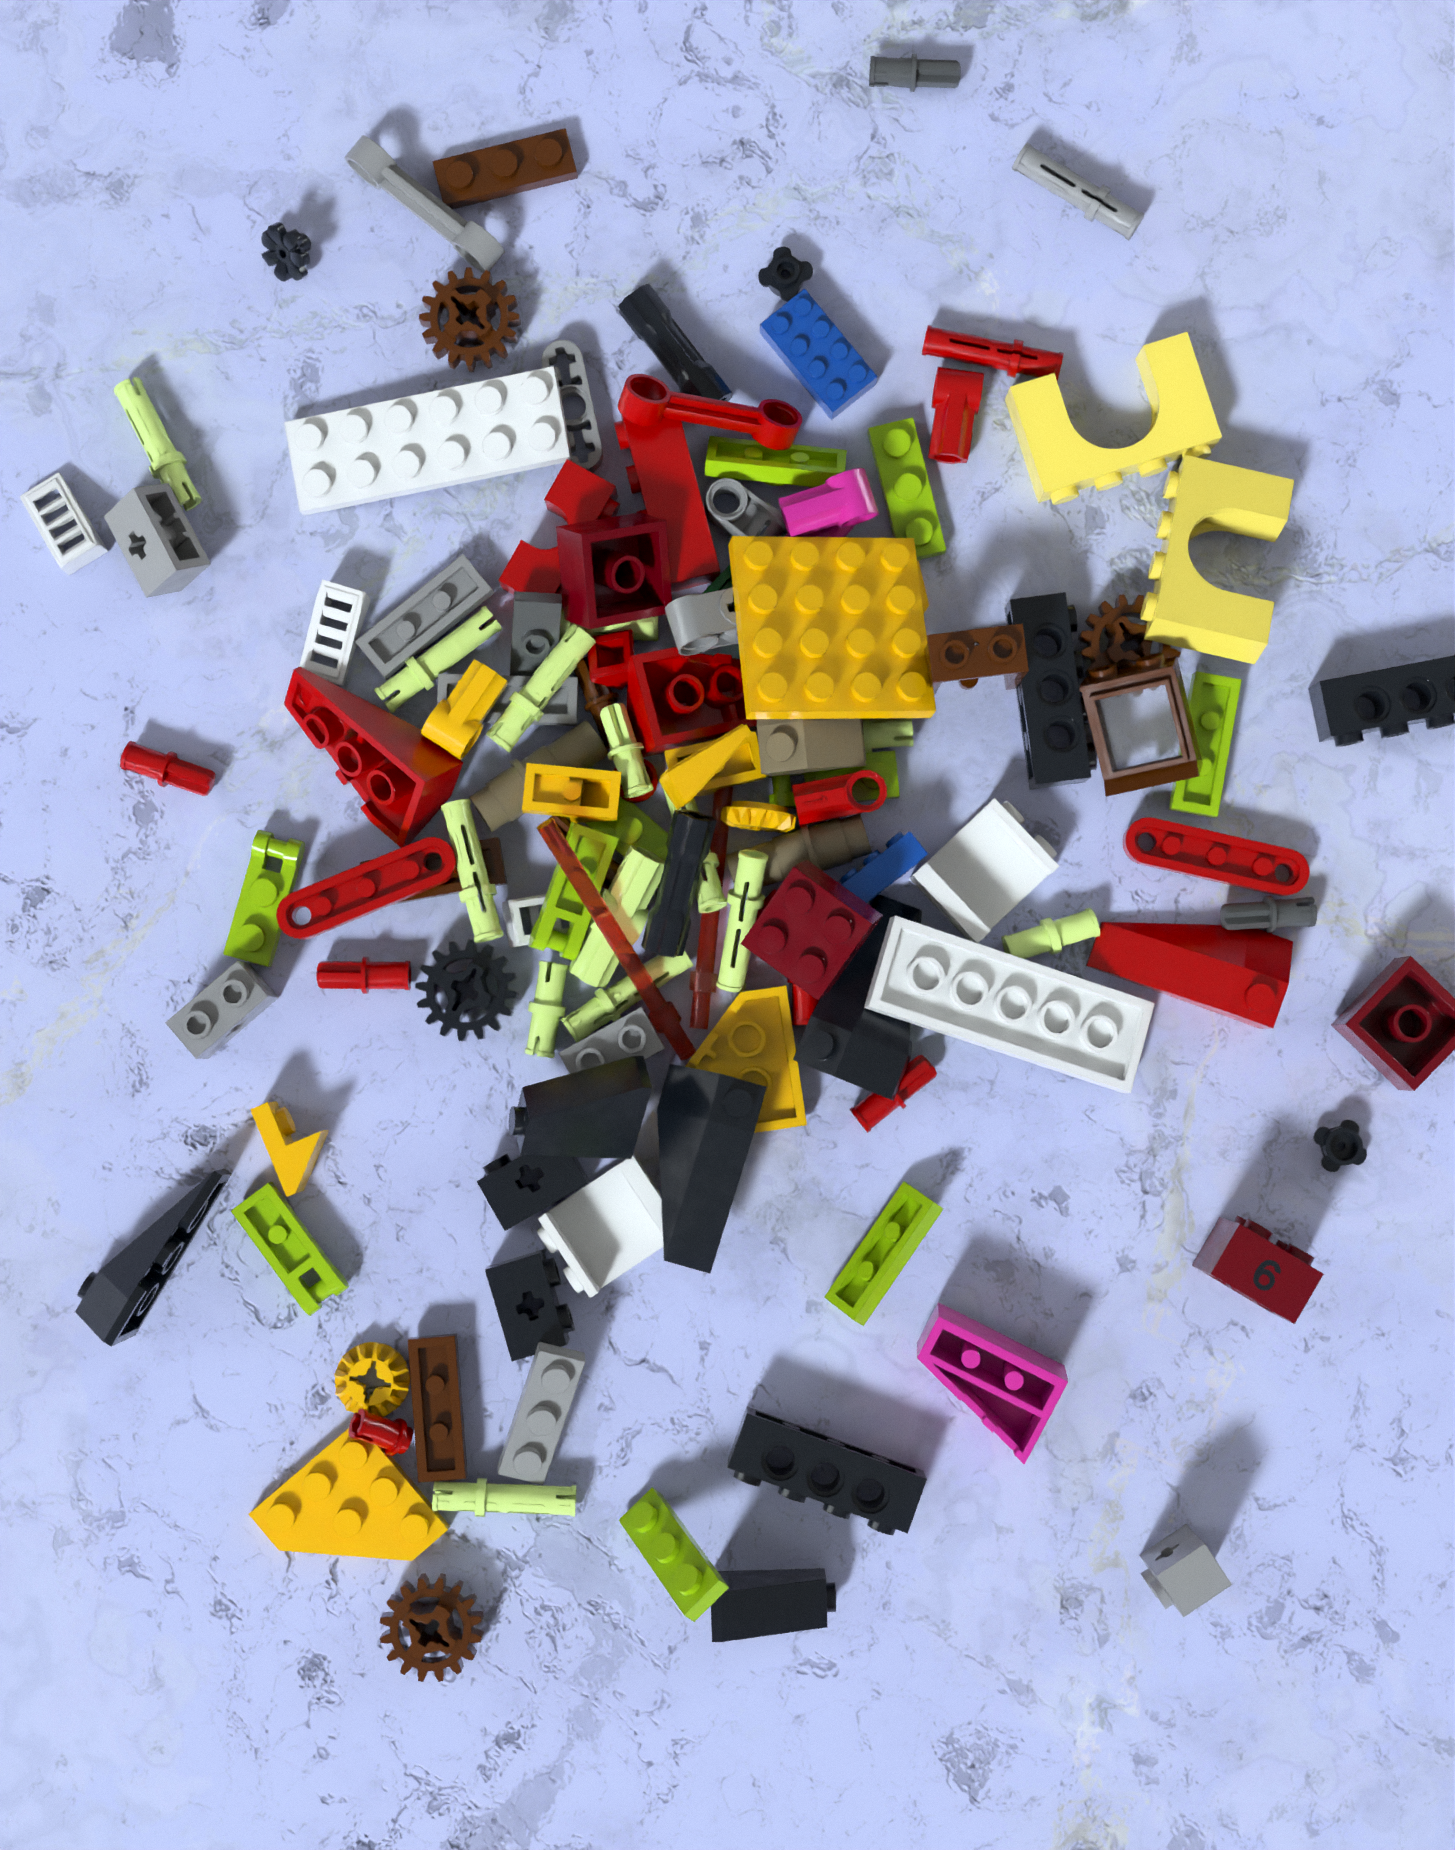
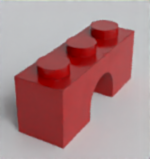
[498,459,621,608]

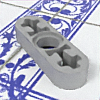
[541,340,603,473]

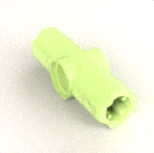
[569,845,665,988]

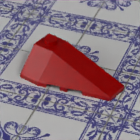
[627,647,757,757]
[284,666,464,848]
[1085,922,1293,1029]

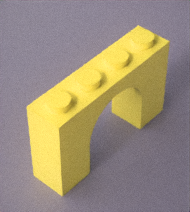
[1005,332,1222,505]
[1140,455,1294,664]

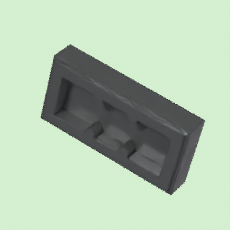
[510,591,562,676]

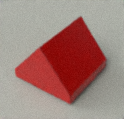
[588,629,635,690]

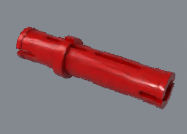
[922,325,1064,381]

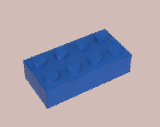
[760,288,877,420]
[839,831,928,903]

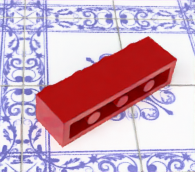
[614,414,720,592]

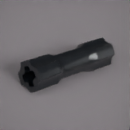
[618,284,732,402]
[641,809,717,958]

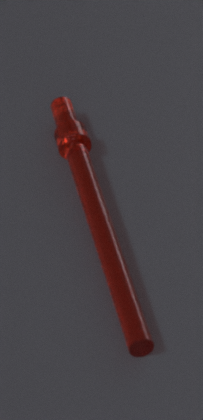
[689,786,733,1030]
[537,818,696,1060]

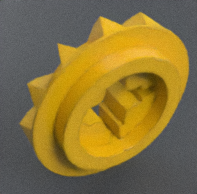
[720,801,796,833]
[334,1342,410,1417]

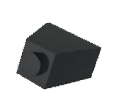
[508,1056,652,1159]
[711,1568,836,1642]

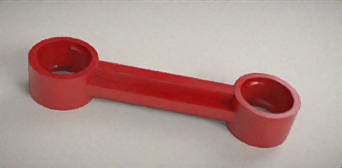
[617,374,802,450]

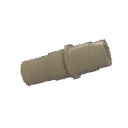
[469,720,608,832]
[726,814,872,892]

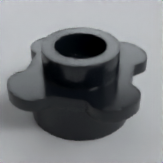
[758,247,813,302]
[1313,1120,1367,1172]

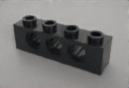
[1004,592,1097,790]
[1308,655,1455,747]
[727,1406,927,1535]

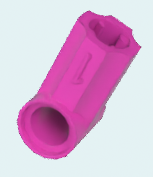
[778,468,879,537]

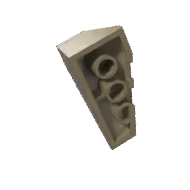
[757,719,867,776]

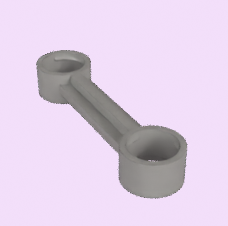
[344,135,505,273]

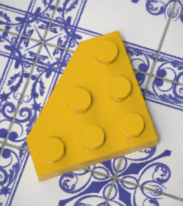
[685,986,807,1133]
[249,1428,450,1561]

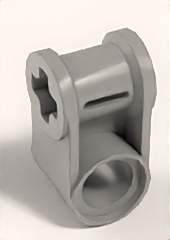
[705,478,788,538]
[665,587,738,656]

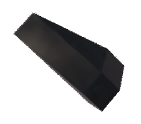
[793,894,922,1101]
[657,1064,766,1274]
[75,1169,232,1347]

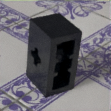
[477,1154,590,1231]
[485,1250,575,1362]

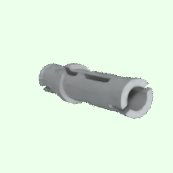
[1012,142,1145,241]

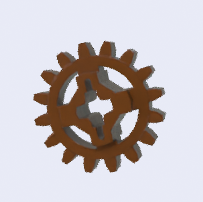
[419,267,521,372]
[1078,594,1181,697]
[379,1573,484,1682]

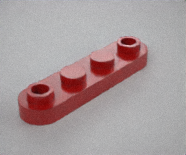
[1123,817,1310,896]
[276,837,457,940]

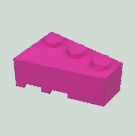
[917,1302,1068,1465]

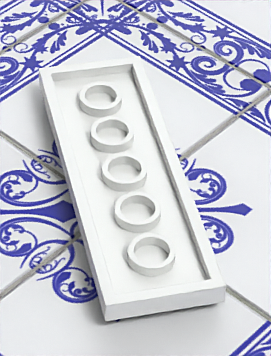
[284,366,573,516]
[864,916,1155,1093]

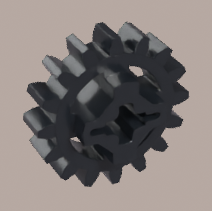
[415,939,519,1041]

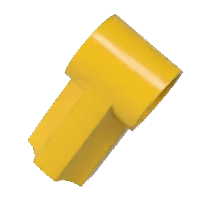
[421,659,509,760]

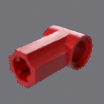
[928,367,984,464]
[792,770,887,825]

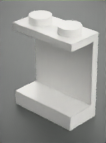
[909,798,1059,943]
[537,1153,663,1298]

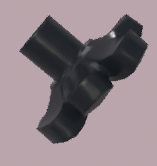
[261,222,311,282]

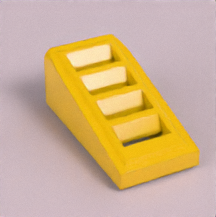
[659,724,751,810]

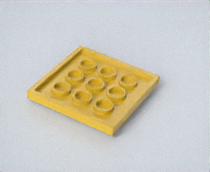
[728,536,936,719]

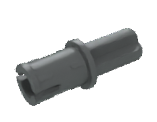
[869,54,961,92]
[1220,896,1317,933]

